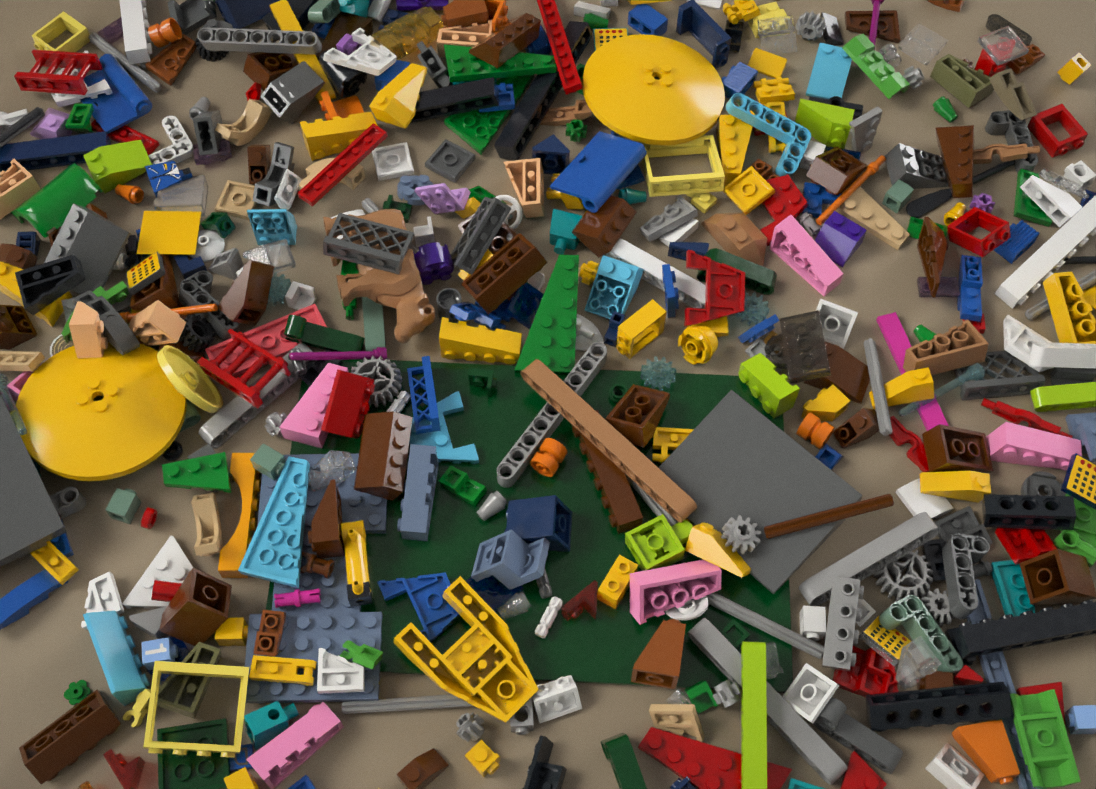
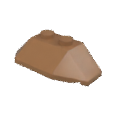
[701,213,767,266]

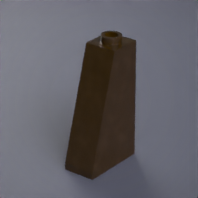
[316,11,374,69]

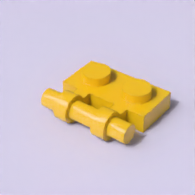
[723,0,761,24]
[753,77,795,104]
[652,427,694,464]

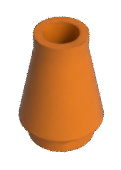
[115,184,144,204]

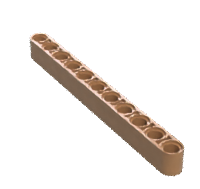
[521,359,697,523]

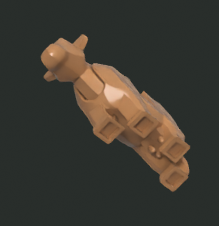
[323,209,436,344]

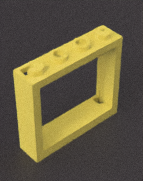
[641,135,725,197]
[143,661,249,758]

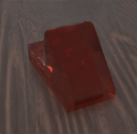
[561,580,598,621]
[103,749,145,789]

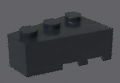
[15,254,86,315]

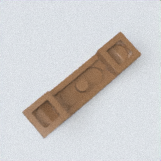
[533,99,592,126]

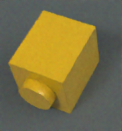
[1057,53,1091,85]
[215,617,248,646]

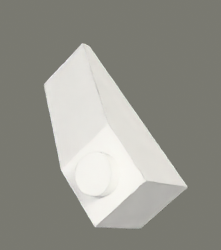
[1020,175,1082,228]

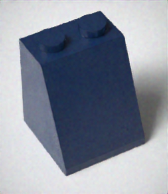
[504,495,572,552]

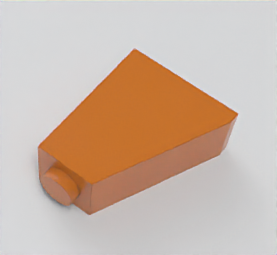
[952,720,1020,785]

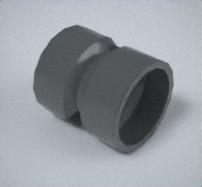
[436,288,462,323]

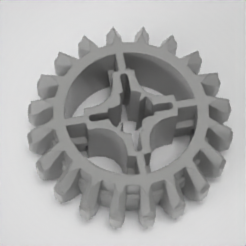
[351,355,402,408]
[873,549,933,602]

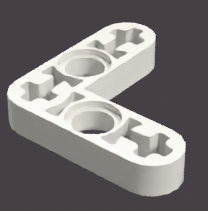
[148,116,195,164]

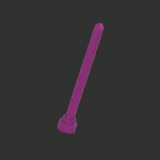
[869,0,884,50]
[289,347,387,361]

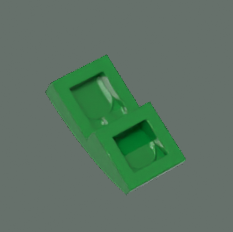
[439,466,487,506]

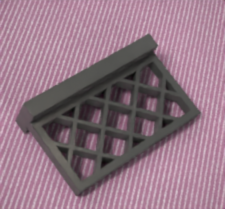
[451,197,511,274]
[323,213,414,274]
[954,351,1046,401]

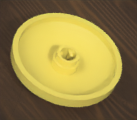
[157,345,223,413]

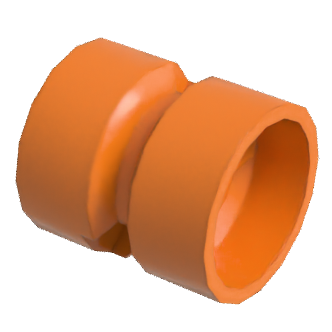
[148,17,182,48]
[796,412,835,450]
[530,438,568,477]

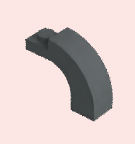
[252,142,295,206]

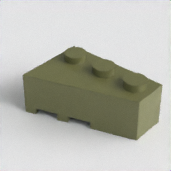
[149,642,222,719]

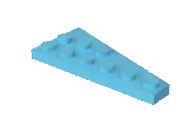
[238,456,310,588]

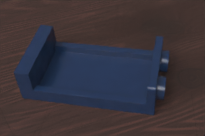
[215,0,280,29]
[676,0,731,69]

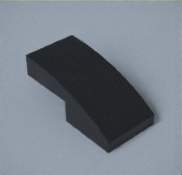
[725,20,744,52]
[298,349,343,386]
[921,539,946,582]

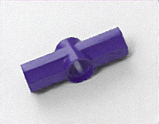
[396,0,449,15]

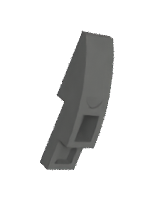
[73,290,140,355]

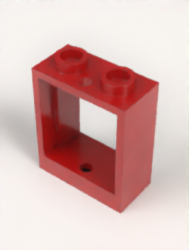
[1027,104,1088,158]
[947,207,1011,257]

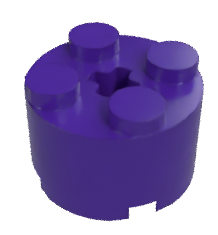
[413,242,454,285]

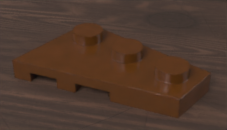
[844,10,901,44]

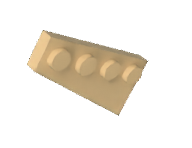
[836,187,910,250]

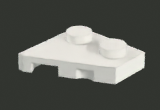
[81,572,124,630]
[317,648,365,694]

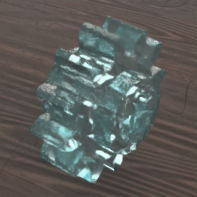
[267,272,291,306]
[735,292,770,326]
[640,356,676,391]

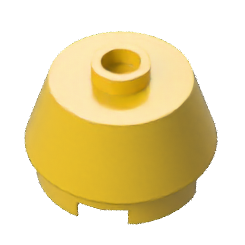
[678,326,718,365]

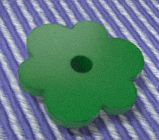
[64,680,91,705]

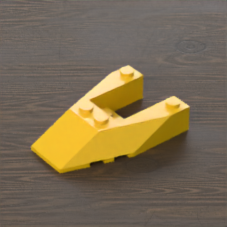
[393,576,538,723]

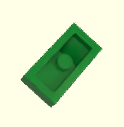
[65,104,94,132]

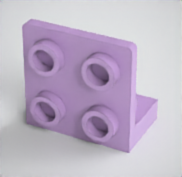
[415,183,471,214]

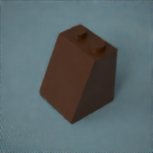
[1020,549,1096,605]
[159,568,232,646]

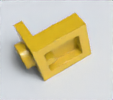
[465,739,500,777]

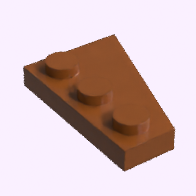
[145,34,197,86]

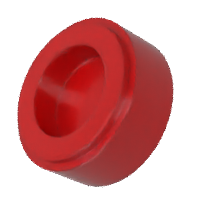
[141,507,157,529]

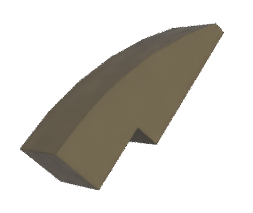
[989,69,1037,121]

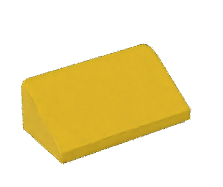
[748,48,787,78]

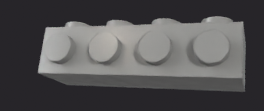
[822,576,864,671]

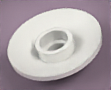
[189,230,225,262]
[665,596,709,620]

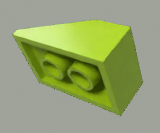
[795,98,854,150]
[83,140,152,193]

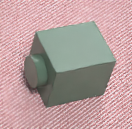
[882,179,914,214]
[250,443,286,480]
[105,488,142,524]

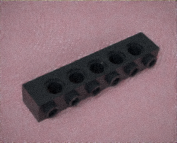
[865,682,1011,732]

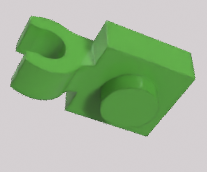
[340,640,383,670]

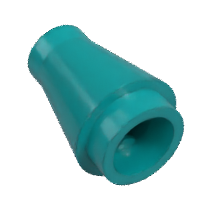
[618,187,647,205]

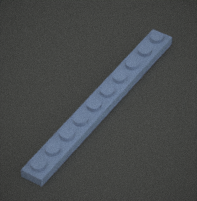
[967,579,1037,789]

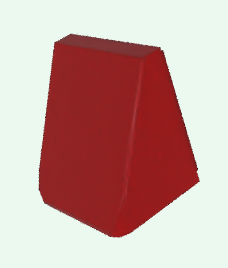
[953,665,984,686]

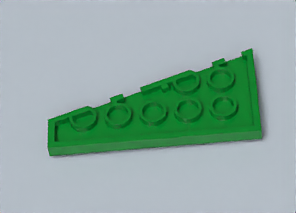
[444,44,556,83]
[444,75,534,155]
[514,254,579,373]

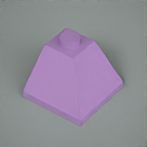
[30,107,73,139]

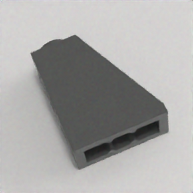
[193,110,223,155]

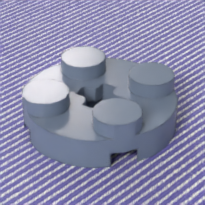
[397,175,433,206]

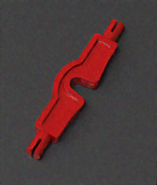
[981,398,1072,438]
[889,416,929,472]

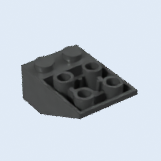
[260,61,325,124]
[885,143,948,189]

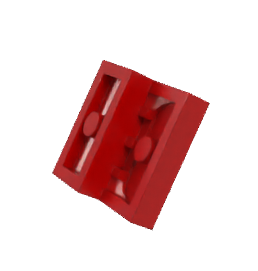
[994,528,1057,565]

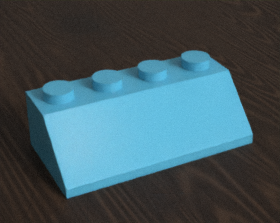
[83,611,150,706]

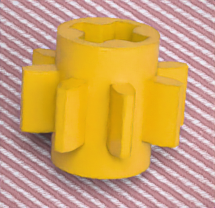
[579,260,599,285]

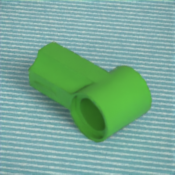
[1053,530,1096,567]

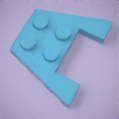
[409,391,479,464]

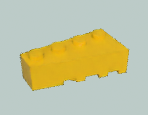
[300,112,378,161]
[717,115,753,186]
[0,261,73,327]
[1043,272,1096,344]
[439,317,522,365]

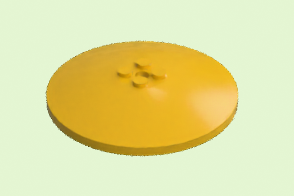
[582,34,725,146]
[15,342,187,481]

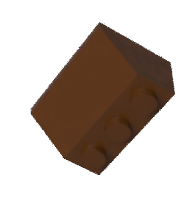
[572,195,637,258]

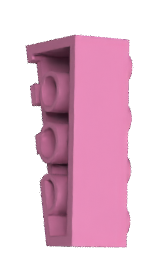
[279,363,348,448]
[630,559,722,625]

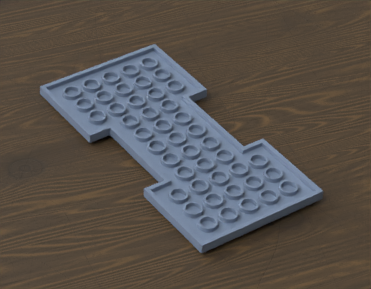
[245,454,387,704]

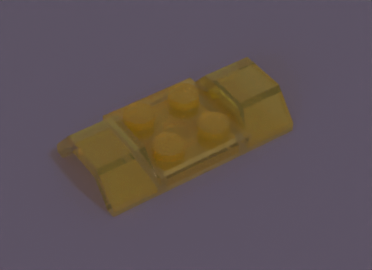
[371,7,444,60]

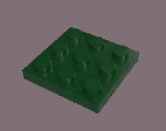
[157,718,231,789]

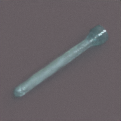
[898,363,985,417]
[0,374,27,435]

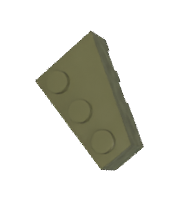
[930,54,994,108]

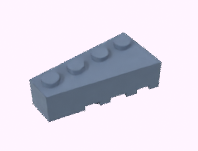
[397,444,439,541]

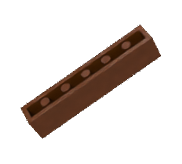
[572,410,643,534]

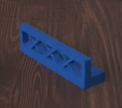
[407,356,441,434]

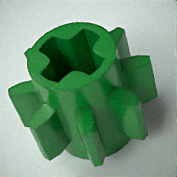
[565,119,587,142]

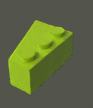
[738,353,800,419]

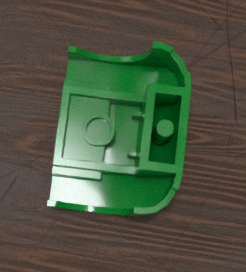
[11,163,103,238]

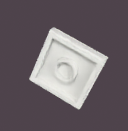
[372,142,414,181]

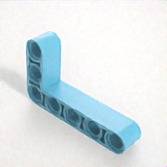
[725,93,811,177]

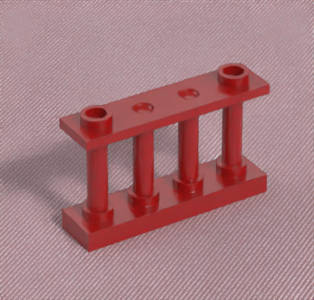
[14,50,103,95]
[197,329,291,409]

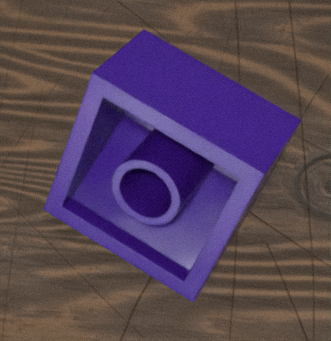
[814,211,867,267]

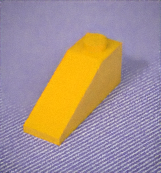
[869,367,934,409]
[919,471,991,503]
[685,523,752,578]

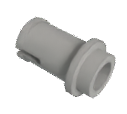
[798,212,821,237]

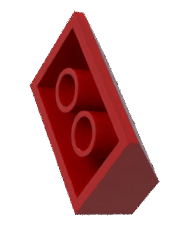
[321,369,375,439]

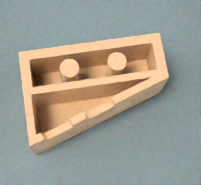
[437,20,492,57]
[504,158,544,218]
[0,159,41,220]
[129,300,186,346]

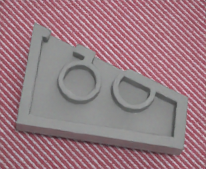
[849,107,883,154]

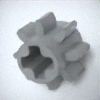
[903,66,924,89]
[265,412,287,437]
[712,679,741,708]
[456,712,484,742]

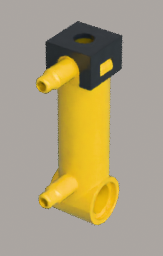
[341,520,373,607]

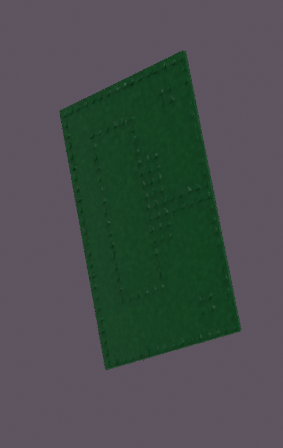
[266,359,793,693]

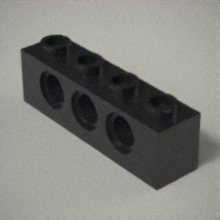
[982,494,1076,530]

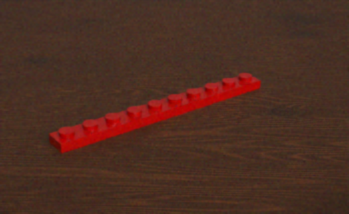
[537,0,583,95]

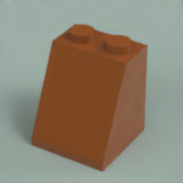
[441,0,488,28]
[631,619,686,690]

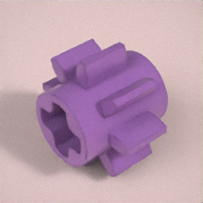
[969,193,995,214]

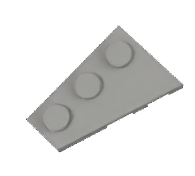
[640,195,698,242]

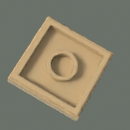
[215,180,258,220]

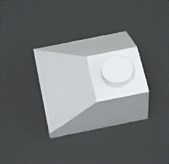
[782,663,839,723]

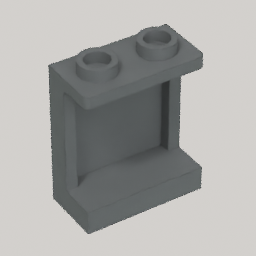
[167,0,217,35]

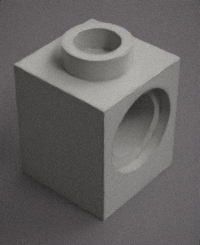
[510,698,534,735]

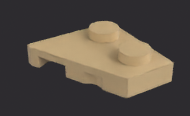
[649,704,705,742]

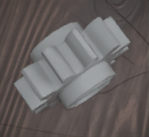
[721,515,761,555]

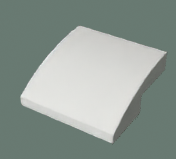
[896,478,954,520]

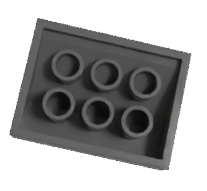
[43,204,131,295]

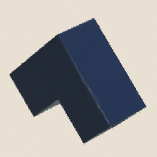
[174,255,207,279]
[604,311,625,347]

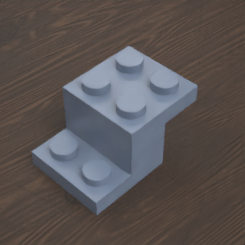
[1065,412,1096,462]
[471,530,550,590]

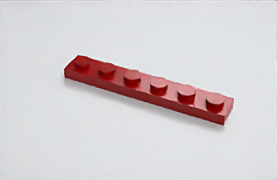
[298,123,388,207]

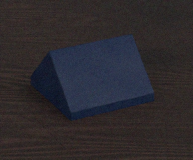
[532,134,570,175]

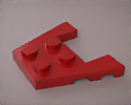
[760,175,808,247]
[684,250,745,327]

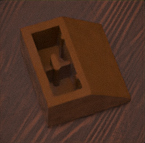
[0,305,37,350]

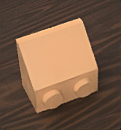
[69,301,108,358]

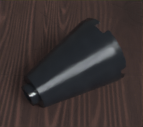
[319,50,367,99]

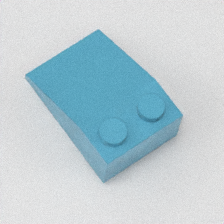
[806,43,852,99]

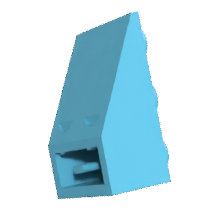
[247,209,297,246]
[584,255,644,319]

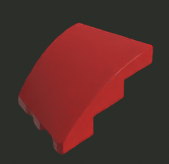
[832,646,899,697]

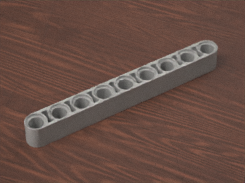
[497,342,607,488]
[687,618,848,785]

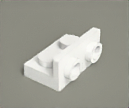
[531,675,582,723]

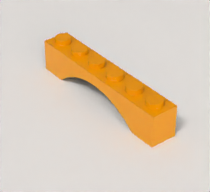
[218,453,261,578]

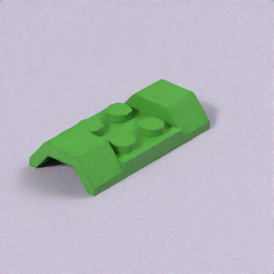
[842,34,910,99]
[1010,689,1081,789]

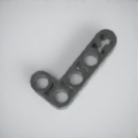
[985,110,1038,174]
[179,271,239,341]
[942,534,990,620]
[814,697,904,774]

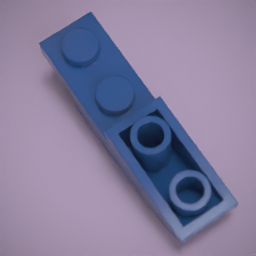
[957,255,983,322]

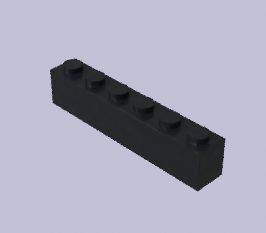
[410,77,499,123]

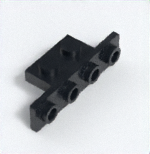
[522,735,567,789]

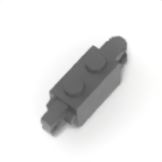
[416,41,453,88]

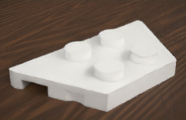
[1003,315,1054,372]
[122,535,193,609]

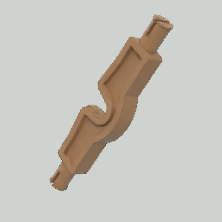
[974,144,1040,164]

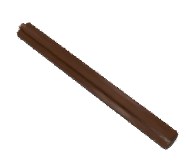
[764,494,894,539]

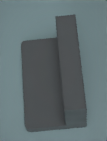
[1050,367,1096,386]

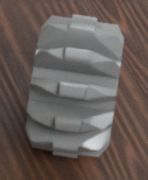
[795,11,826,41]
[920,588,955,627]

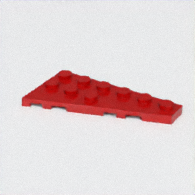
[638,727,792,789]

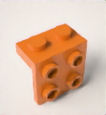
[484,0,509,33]
[319,91,364,121]

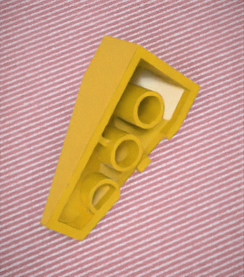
[369,63,427,129]

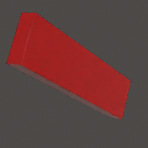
[91,120,159,155]

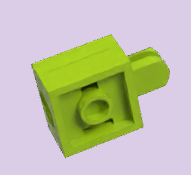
[625,514,693,571]

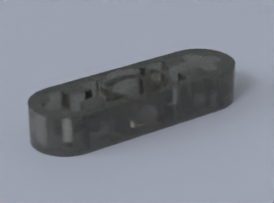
[986,14,1032,50]

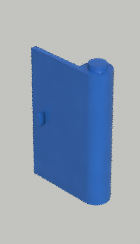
[81,54,152,134]
[550,131,647,213]

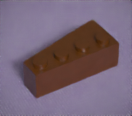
[936,125,975,198]

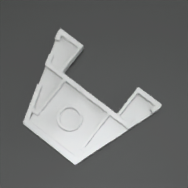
[323,28,397,76]
[51,50,113,107]

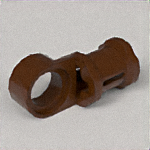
[300,551,335,579]

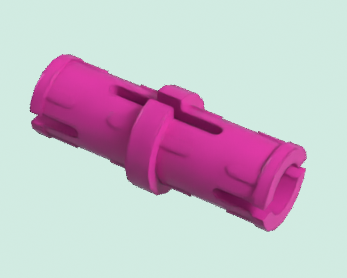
[274,588,321,608]

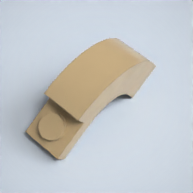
[215,99,272,146]
[299,157,365,190]
[191,492,223,557]

